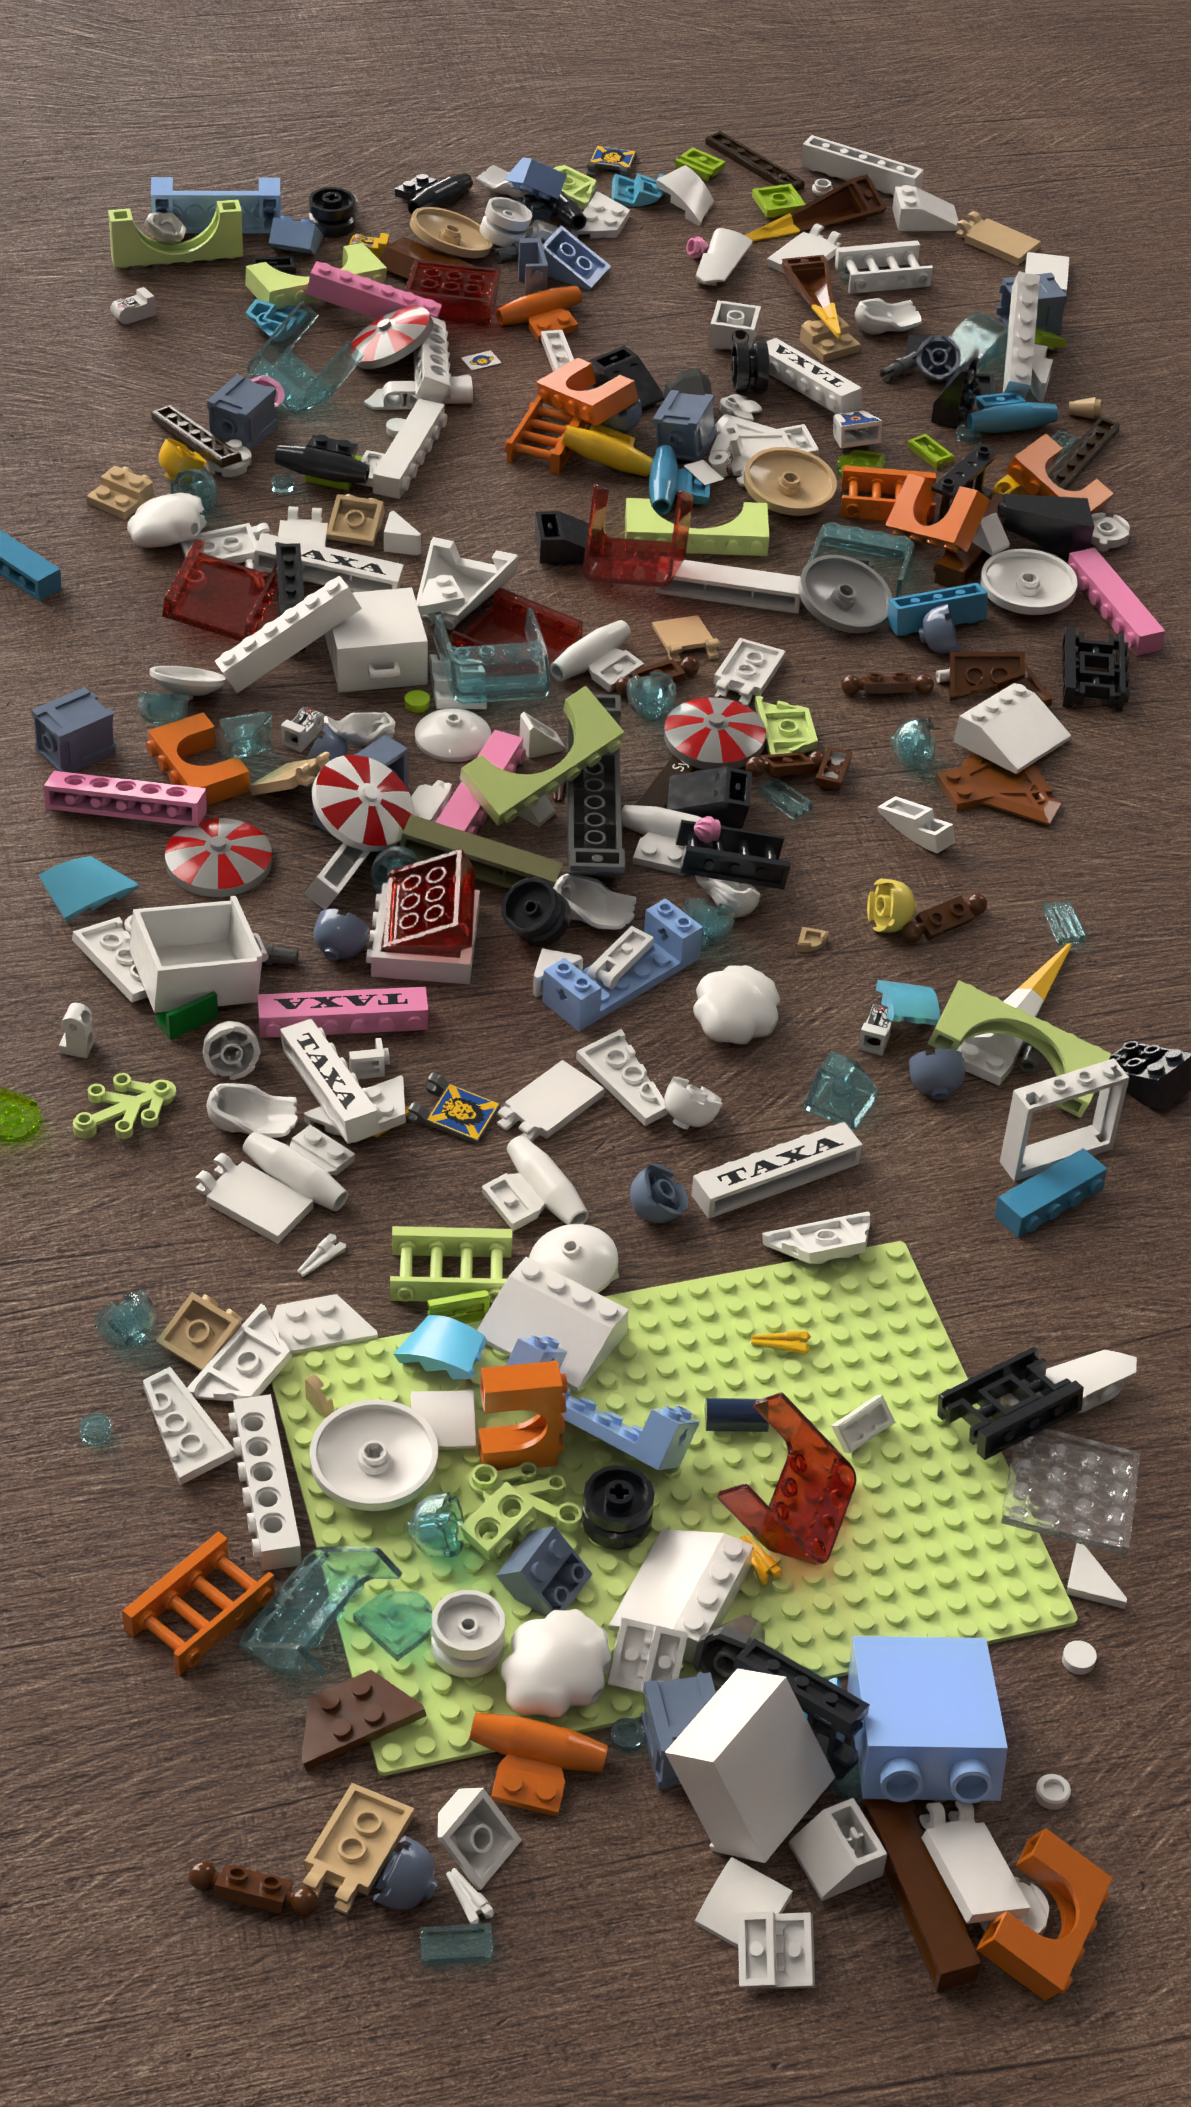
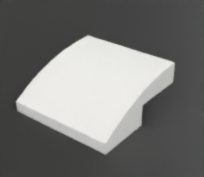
[411,1390,476,1450]
[607,1617,689,1692]
[694,1857,793,1948]
[738,1911,815,1989]

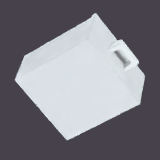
[325,587,428,693]
[130,896,268,1013]
[665,1669,835,1863]

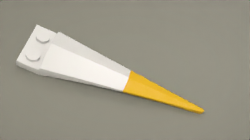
[956,943,1071,1086]

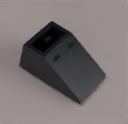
[589,346,665,409]
[931,348,981,429]
[535,511,611,564]
[667,767,752,829]
[1109,1041,1191,1110]

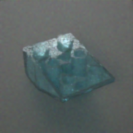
[949,311,1009,369]

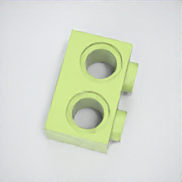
[460,1481,537,1563]

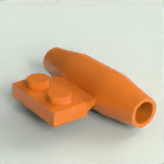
[496,286,582,342]
[469,1713,608,1817]

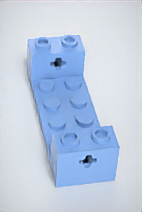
[151,177,281,233]
[542,898,703,1032]
[506,1335,700,1470]

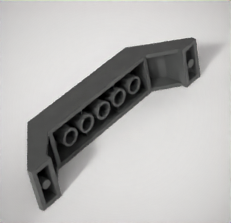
[567,693,625,879]

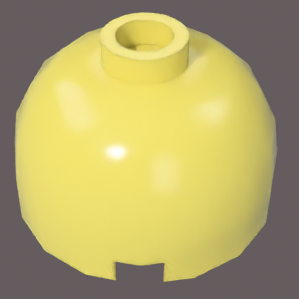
[867,878,917,933]

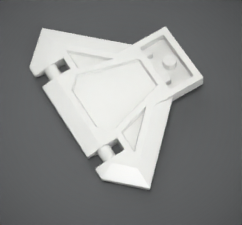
[714,414,819,487]

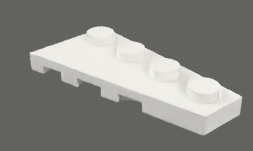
[72,917,148,1002]
[576,1029,668,1126]
[143,1367,235,1485]

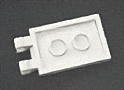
[767,224,842,274]
[1025,252,1069,293]
[278,506,328,547]
[180,523,270,572]
[714,638,786,707]
[497,1060,605,1142]
[195,1153,313,1244]
[919,1800,1031,1924]

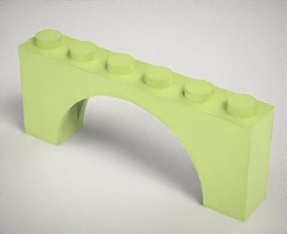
[108,200,243,268]
[245,243,387,310]
[625,498,769,556]
[460,686,624,826]
[928,980,1111,1118]

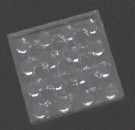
[1001,1428,1140,1556]

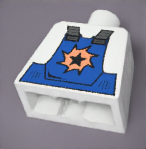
[833,411,882,448]

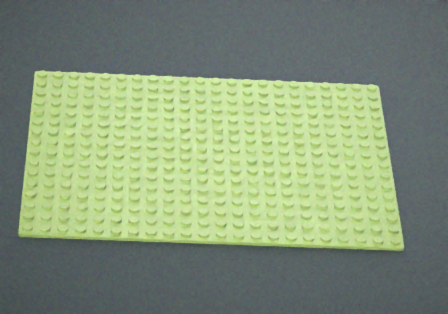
[271,1241,1078,1776]

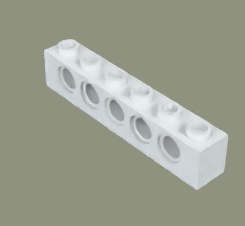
[413,316,452,403]
[228,1394,301,1571]

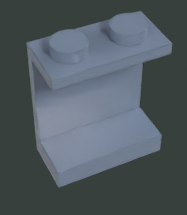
[518,238,548,296]

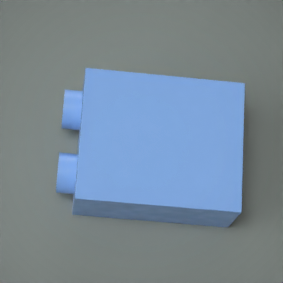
[847,1636,1008,1803]

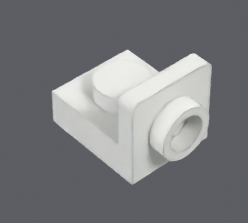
[526,220,558,242]
[349,1038,390,1079]

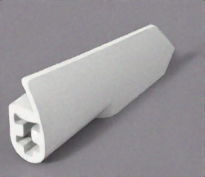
[696,228,753,286]
[364,374,473,410]
[1000,1350,1137,1413]

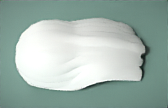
[476,165,529,199]
[145,212,186,243]
[855,298,922,335]
[324,712,395,747]
[553,874,636,930]
[695,876,760,918]
[206,1083,298,1138]

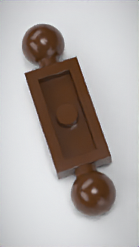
[615,656,700,696]
[841,673,934,695]
[745,751,825,778]
[901,894,987,942]
[188,1861,318,1917]

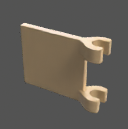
[652,615,720,664]

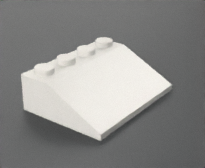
[953,683,1071,774]
[477,1257,629,1392]
[609,1529,754,1663]

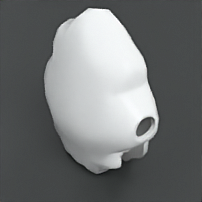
[127,492,207,548]
[693,965,780,1044]
[501,1609,611,1718]

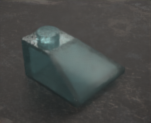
[220,711,272,759]
[803,1051,879,1130]

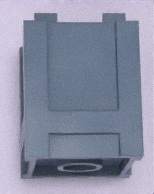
[995,273,1067,334]
[207,374,277,451]
[653,390,717,463]
[31,687,117,773]
[640,1672,716,1789]

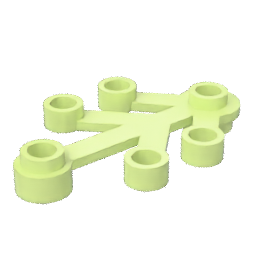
[73,1073,176,1139]
[468,1462,582,1542]

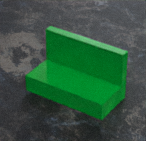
[155,991,218,1040]

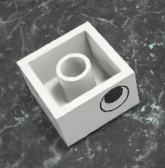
[709,300,761,350]

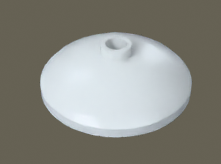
[149,666,226,700]
[415,708,491,762]
[529,1224,619,1293]

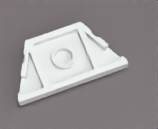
[571,192,630,239]
[304,1075,406,1142]
[762,1212,870,1264]
[272,1294,378,1355]
[187,1304,292,1401]

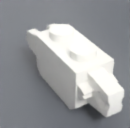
[411,780,452,822]

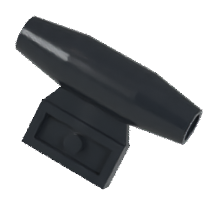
[395,173,473,215]
[516,190,586,230]
[274,435,370,484]

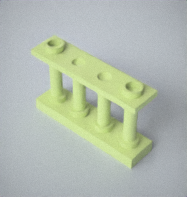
[390,1226,512,1303]

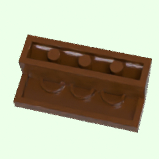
[379,237,474,298]

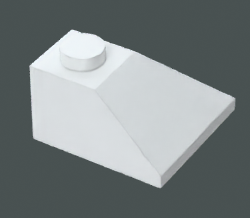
[438,1788,522,1890]

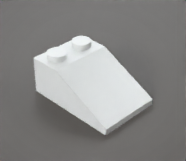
[892,185,960,231]

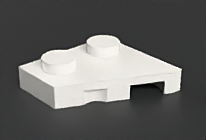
[418,575,465,615]

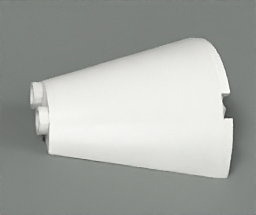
[416,537,519,630]

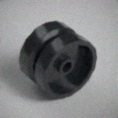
[309,187,355,238]
[731,341,769,392]
[501,877,571,947]
[582,1465,655,1550]

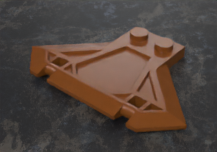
[935,751,1061,826]

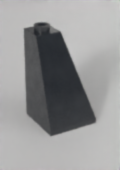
[997,494,1095,559]

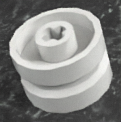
[479,197,533,247]
[431,1590,505,1678]

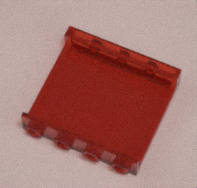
[162,539,278,642]
[452,588,583,687]

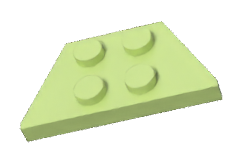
[553,165,597,210]
[754,696,818,755]

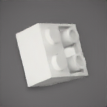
[789,1798,887,1901]

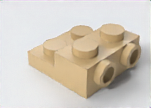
[800,315,861,362]
[86,466,154,520]
[326,494,385,546]
[156,1292,243,1371]

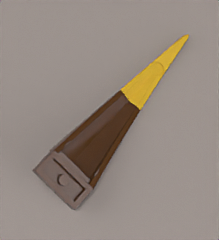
[745,174,887,242]
[782,255,841,339]

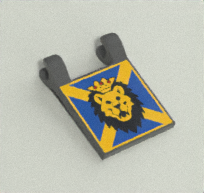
[586,145,637,178]
[407,1072,501,1145]

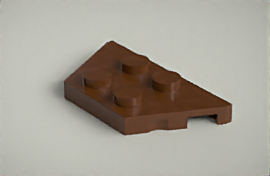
[302,1670,427,1770]

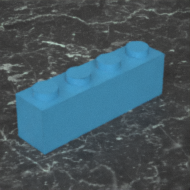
[0,530,62,601]
[888,583,988,636]
[994,1148,1107,1238]

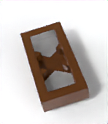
[815,746,853,791]

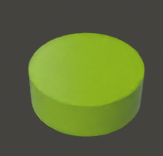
[405,690,430,713]

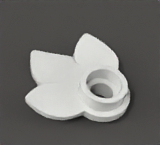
[719,394,762,422]

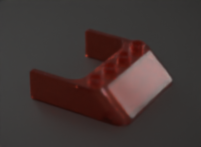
[583,485,693,587]
[717,1392,857,1565]

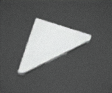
[1066,1541,1127,1609]

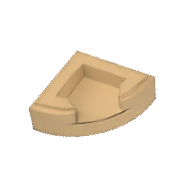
[797,927,829,952]
[305,1374,334,1418]

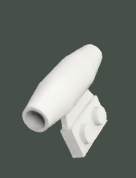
[550,620,644,692]
[621,805,701,876]
[243,1125,355,1211]
[482,1136,589,1231]

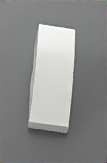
[1030,344,1053,402]
[878,796,955,854]

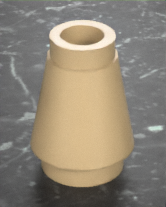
[1069,397,1102,420]

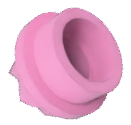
[687,236,708,258]
[694,816,721,843]

